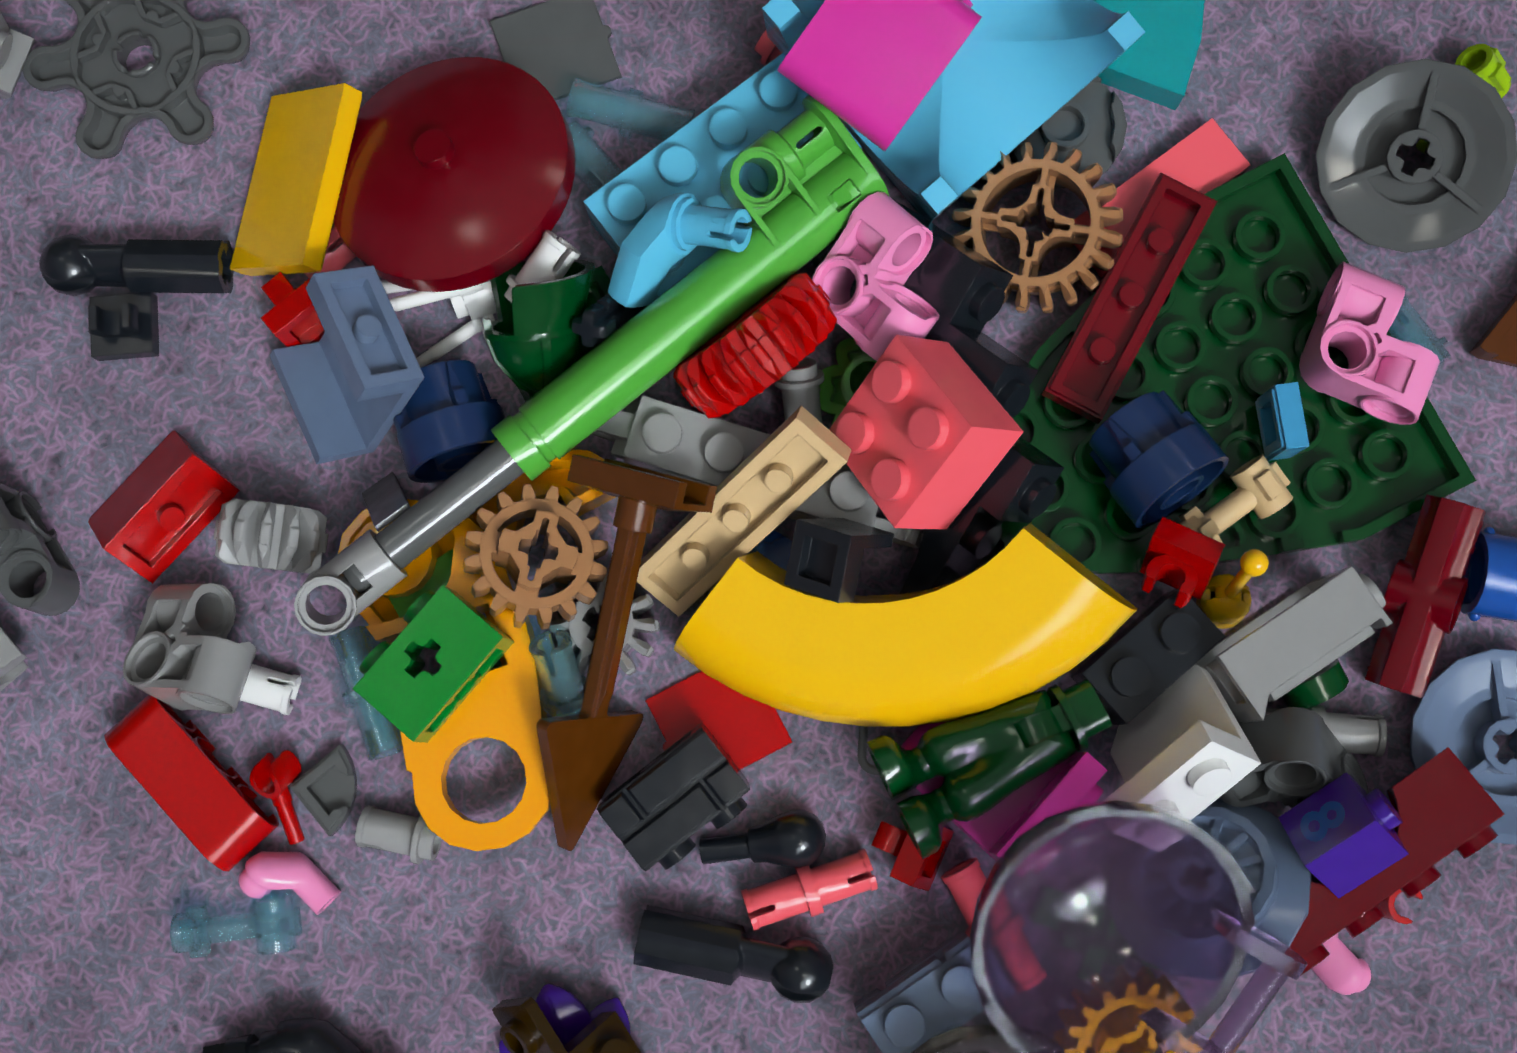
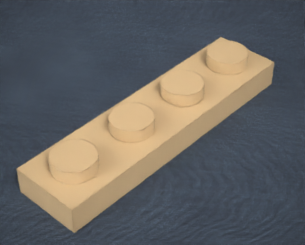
[637,405,852,617]

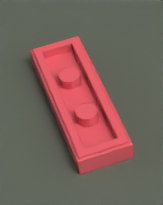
[1074,118,1251,278]

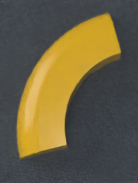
[674,523,1138,727]

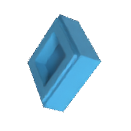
[1255,382,1310,461]

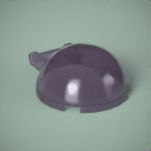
[970,800,1308,1053]

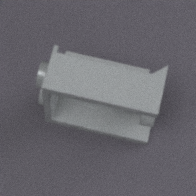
[1196,566,1393,723]

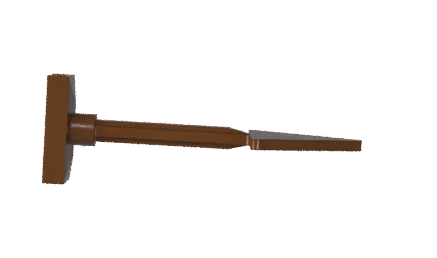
[536,455,717,851]

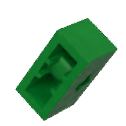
[352,585,514,743]

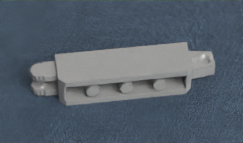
[591,395,923,548]

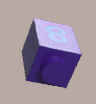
[1278,772,1409,899]

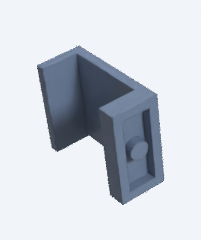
[270,265,425,464]

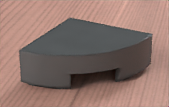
[289,744,357,836]

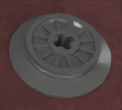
[1316,58,1517,253]

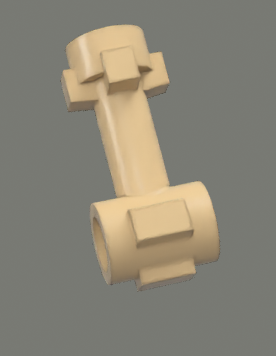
[1178,455,1293,543]

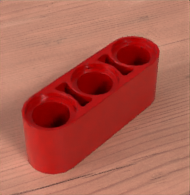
[104,695,279,872]

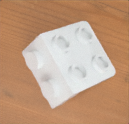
[1101,664,1261,844]

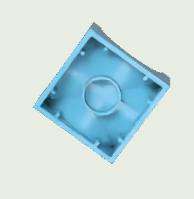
[762,0,1145,222]

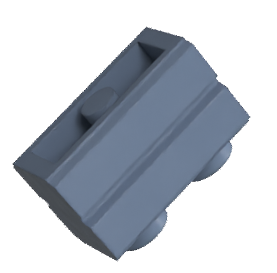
[854,930,1007,1053]

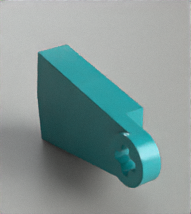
[1094,0,1205,110]

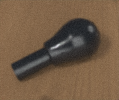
[699,809,826,868]

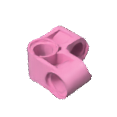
[812,192,939,361]
[1299,262,1440,425]

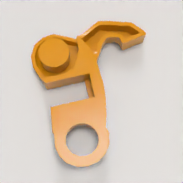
[338,450,616,851]

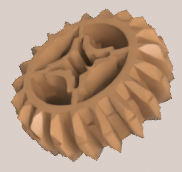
[952,142,1123,314]

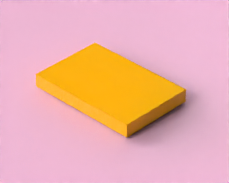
[230,83,362,276]

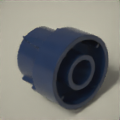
[393,360,505,483]
[1089,390,1229,528]

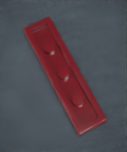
[1041,173,1217,424]

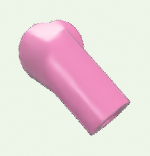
[238,851,341,915]
[1311,932,1371,995]

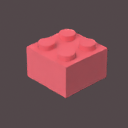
[829,335,1024,530]

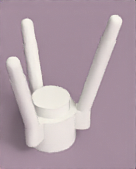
[381,280,497,368]

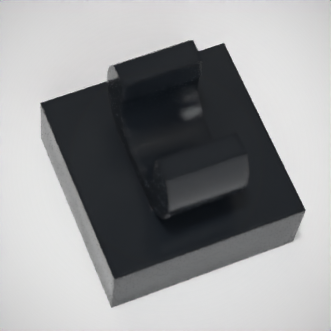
[88,293,159,361]

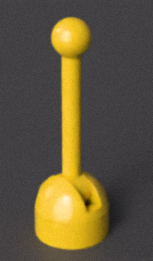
[1196,549,1269,629]

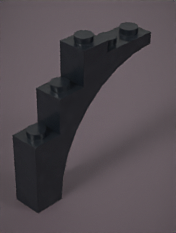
[898,203,1064,594]

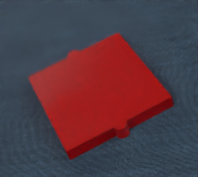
[645,671,792,770]

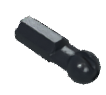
[39,234,234,296]
[633,905,834,1003]

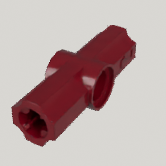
[1365,494,1486,698]

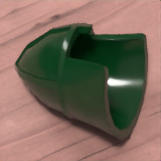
[481,260,595,395]

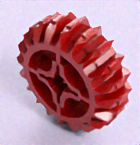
[673,273,837,418]

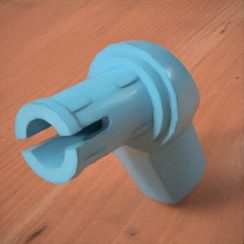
[608,193,752,308]

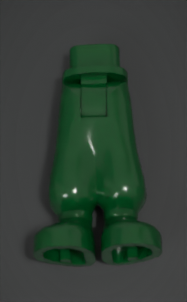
[866,679,1112,859]

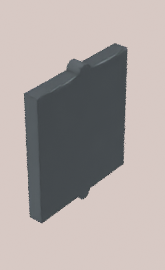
[490,0,622,101]

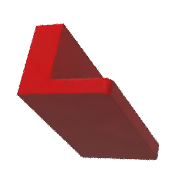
[88,430,240,584]

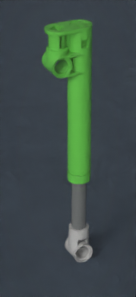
[294,95,889,636]

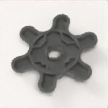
[22,0,250,159]

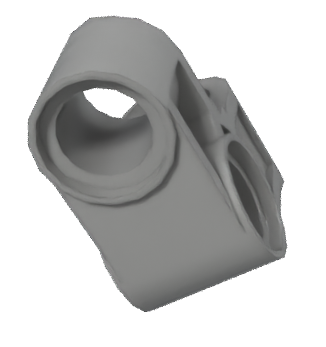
[123,583,257,714]

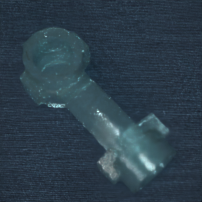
[170,893,302,958]

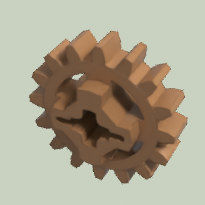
[463,484,609,630]

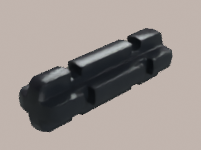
[571,293,648,347]

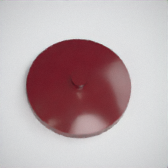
[333,57,576,292]

